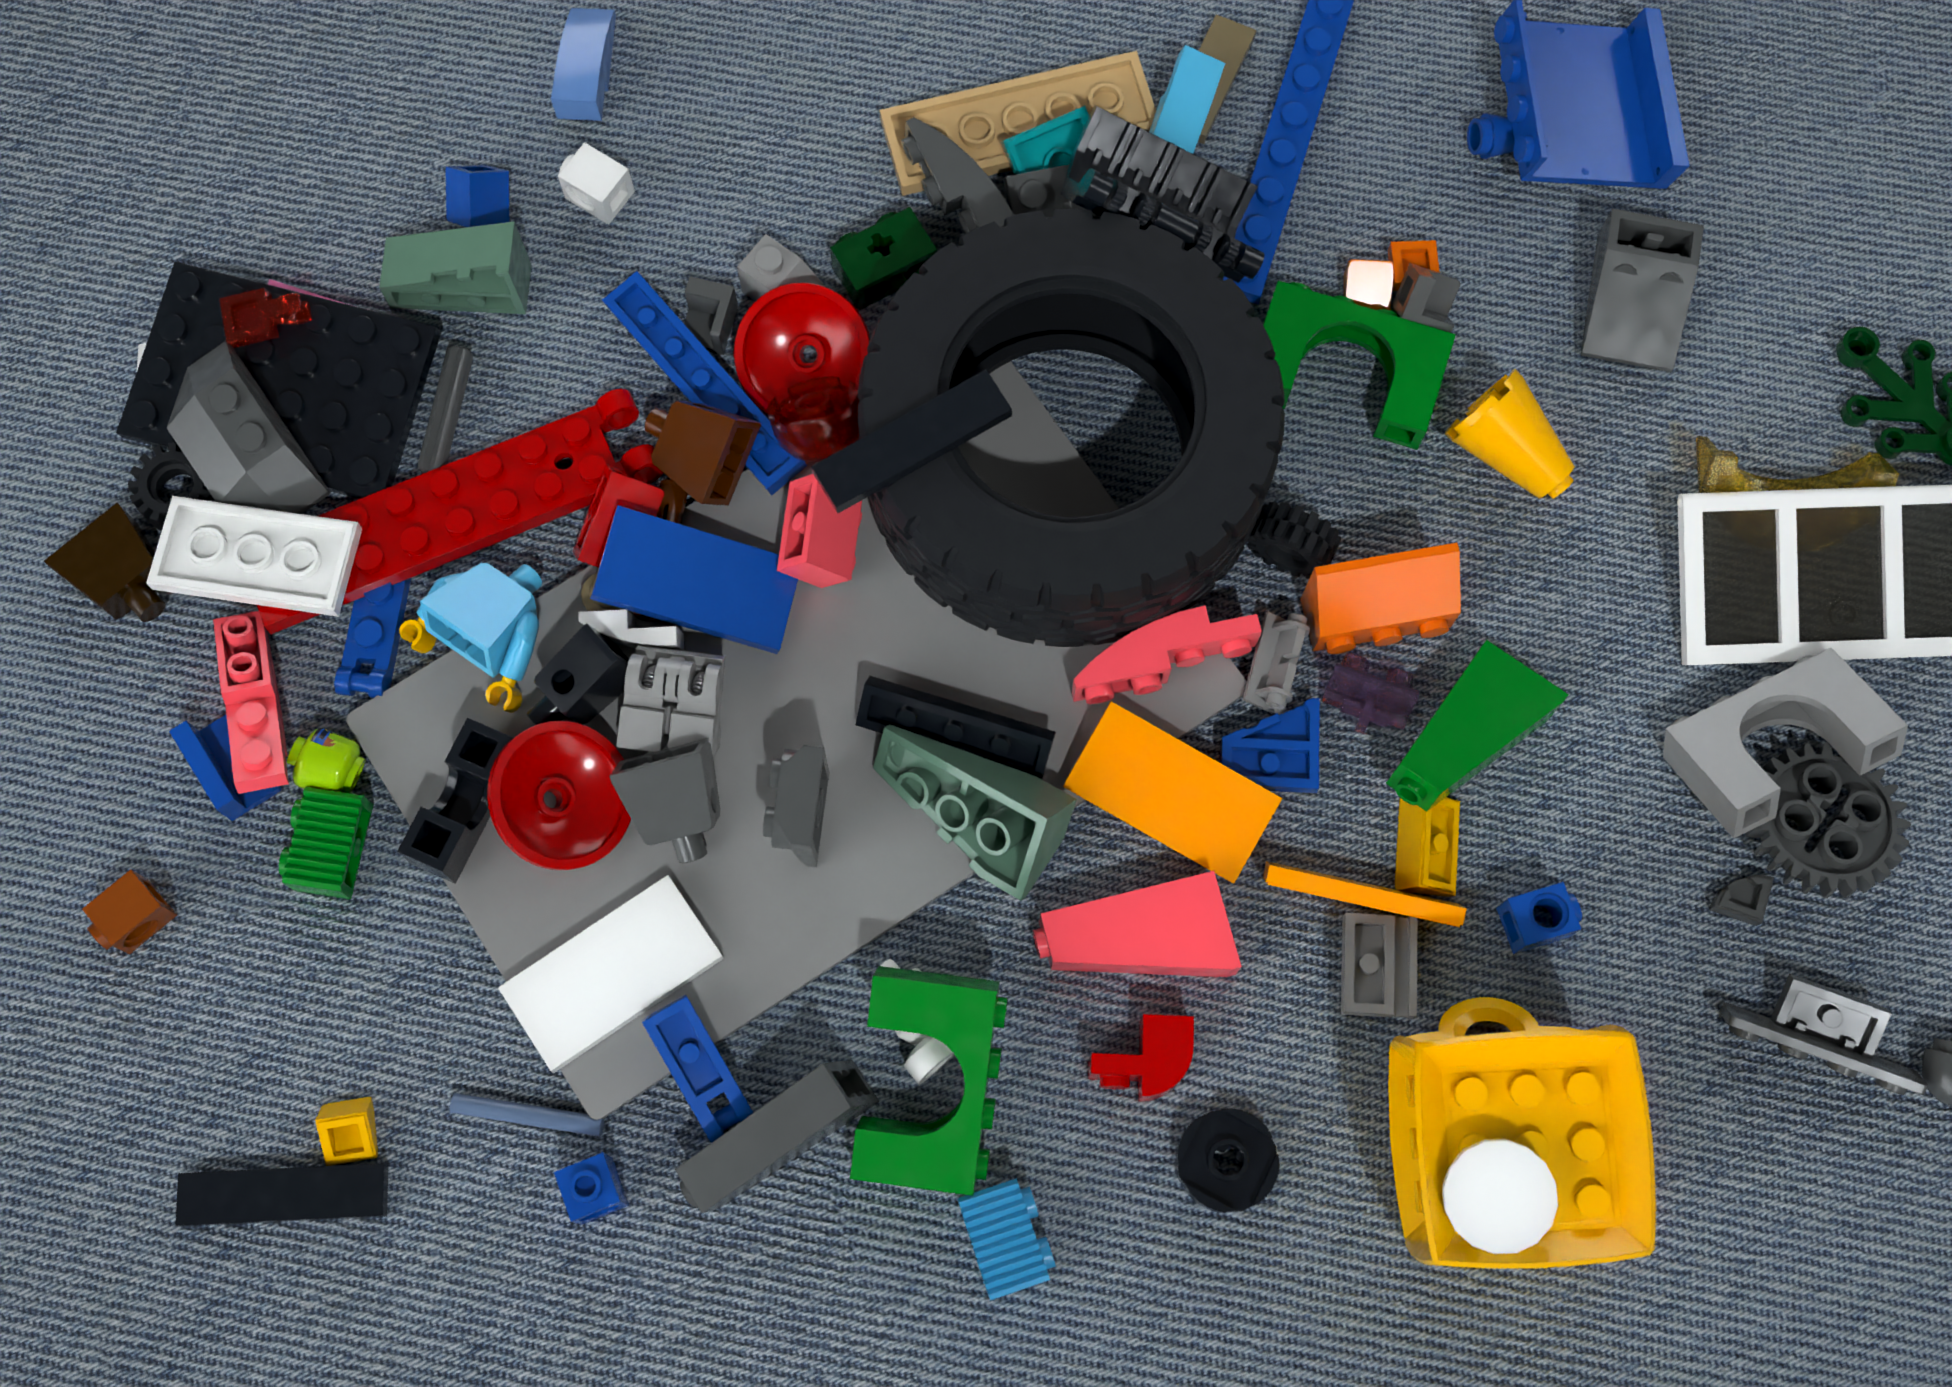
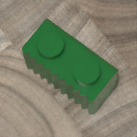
[279,787,374,900]

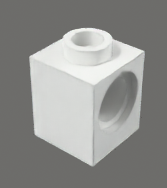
[558,142,635,225]

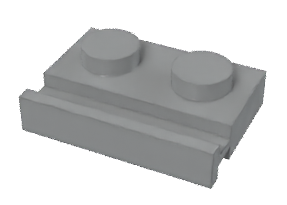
[1341,913,1418,1019]

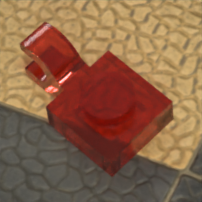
[219,288,312,348]

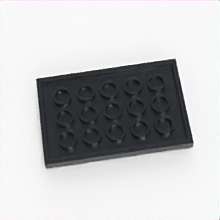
[116,261,441,499]

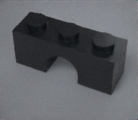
[397,717,512,884]

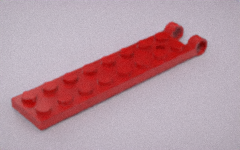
[257,389,663,634]

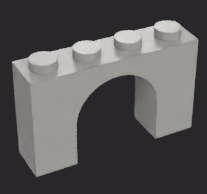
[1663,648,1908,839]

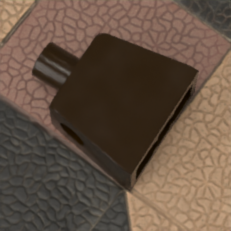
[44,503,166,622]

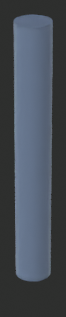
[450,1093,604,1137]

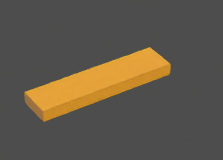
[1262,861,1467,927]

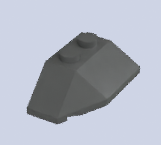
[167,341,331,514]

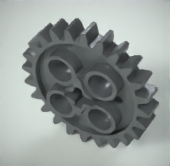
[1745,742,1911,899]

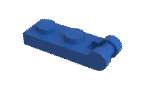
[334,578,411,698]
[641,994,754,1143]

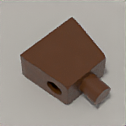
[645,400,761,506]

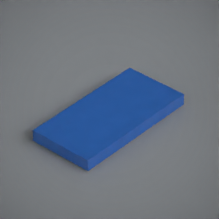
[590,505,798,654]

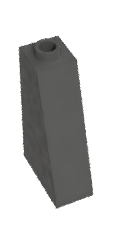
[675,1060,879,1213]

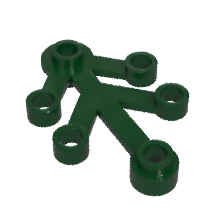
[1836,327,1952,466]

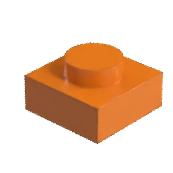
[1388,240,1440,291]

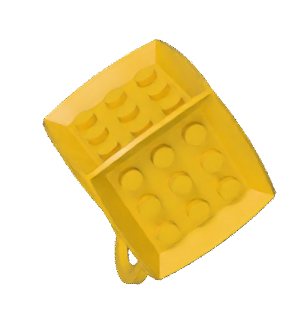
[1388,997,1656,1268]

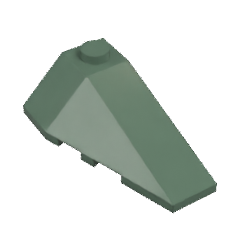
[873,724,1077,901]

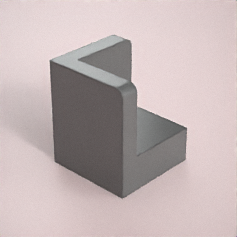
[1392,263,1460,333]
[684,276,738,355]

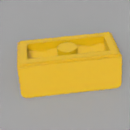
[1395,797,1460,897]

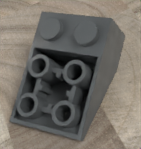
[1580,208,1704,373]

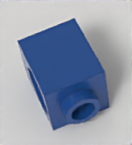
[1496,882,1582,955]
[554,1152,629,1225]

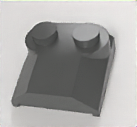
[763,745,830,867]

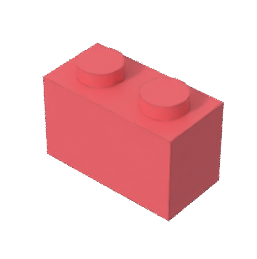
[777,474,862,588]

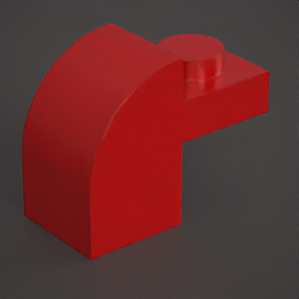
[1088,1014,1194,1102]

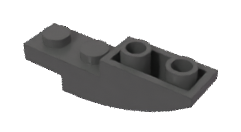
[901,117,1014,234]

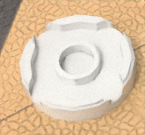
[1442,1139,1558,1254]

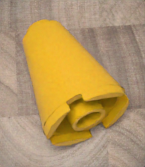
[1445,369,1575,499]

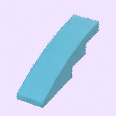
[1149,45,1225,154]

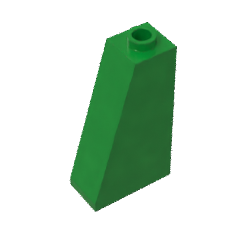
[1386,640,1569,812]

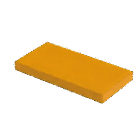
[1062,701,1283,884]

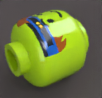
[287,728,366,793]

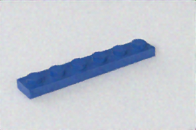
[602,271,808,496]

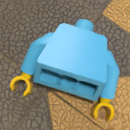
[399,563,542,713]

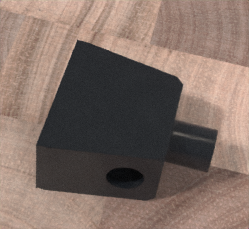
[526,623,629,725]

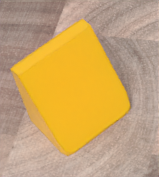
[315,1097,378,1166]

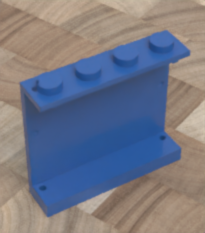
[1494,0,1690,189]

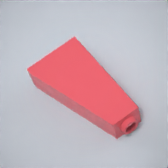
[1032,871,1242,977]

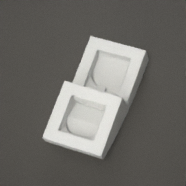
[578,609,684,651]

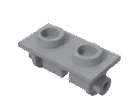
[1242,611,1310,715]

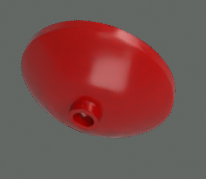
[734,283,870,424]
[487,721,631,871]

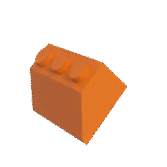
[1300,542,1461,654]

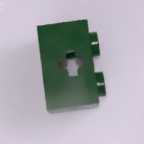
[830,207,937,311]

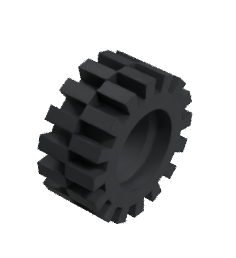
[128,442,216,531]
[1247,501,1341,579]

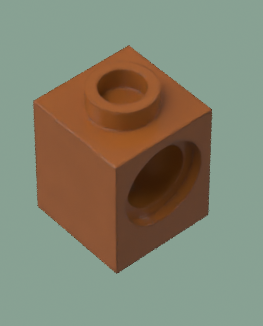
[82,869,177,955]

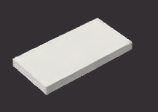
[146,496,362,617]
[498,875,724,1073]

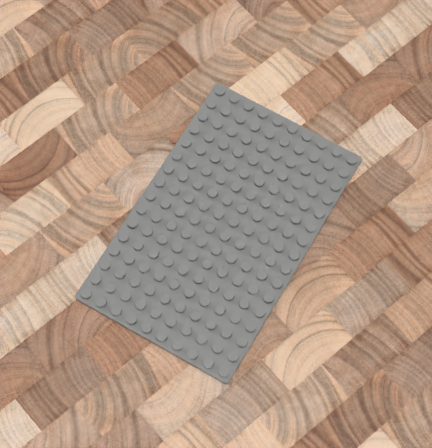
[346,361,1247,1120]

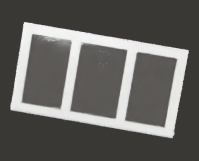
[1677,484,1952,665]

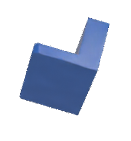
[169,715,282,821]

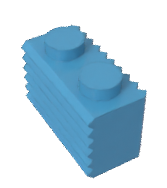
[957,1178,1056,1301]

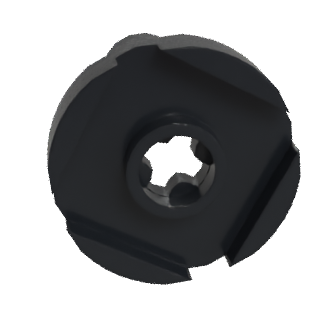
[1176,1108,1280,1213]

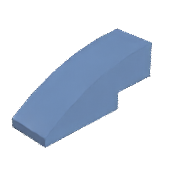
[551,8,616,121]

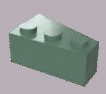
[379,221,532,314]

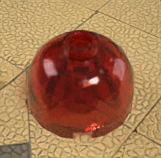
[766,376,860,463]

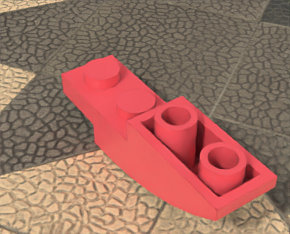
[1071,605,1262,704]
[213,611,289,794]

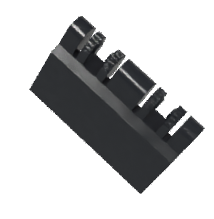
[1060,105,1264,283]

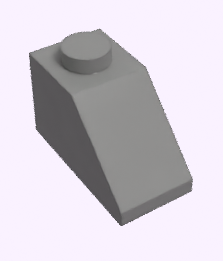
[737,234,825,301]

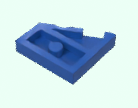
[1220,698,1320,793]

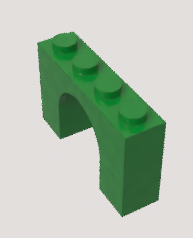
[1263,280,1456,450]
[850,966,1008,1196]

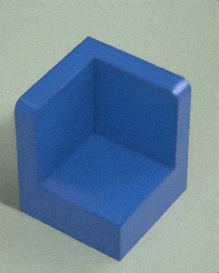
[445,165,509,227]

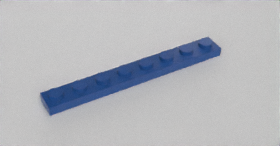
[1223,0,1354,305]

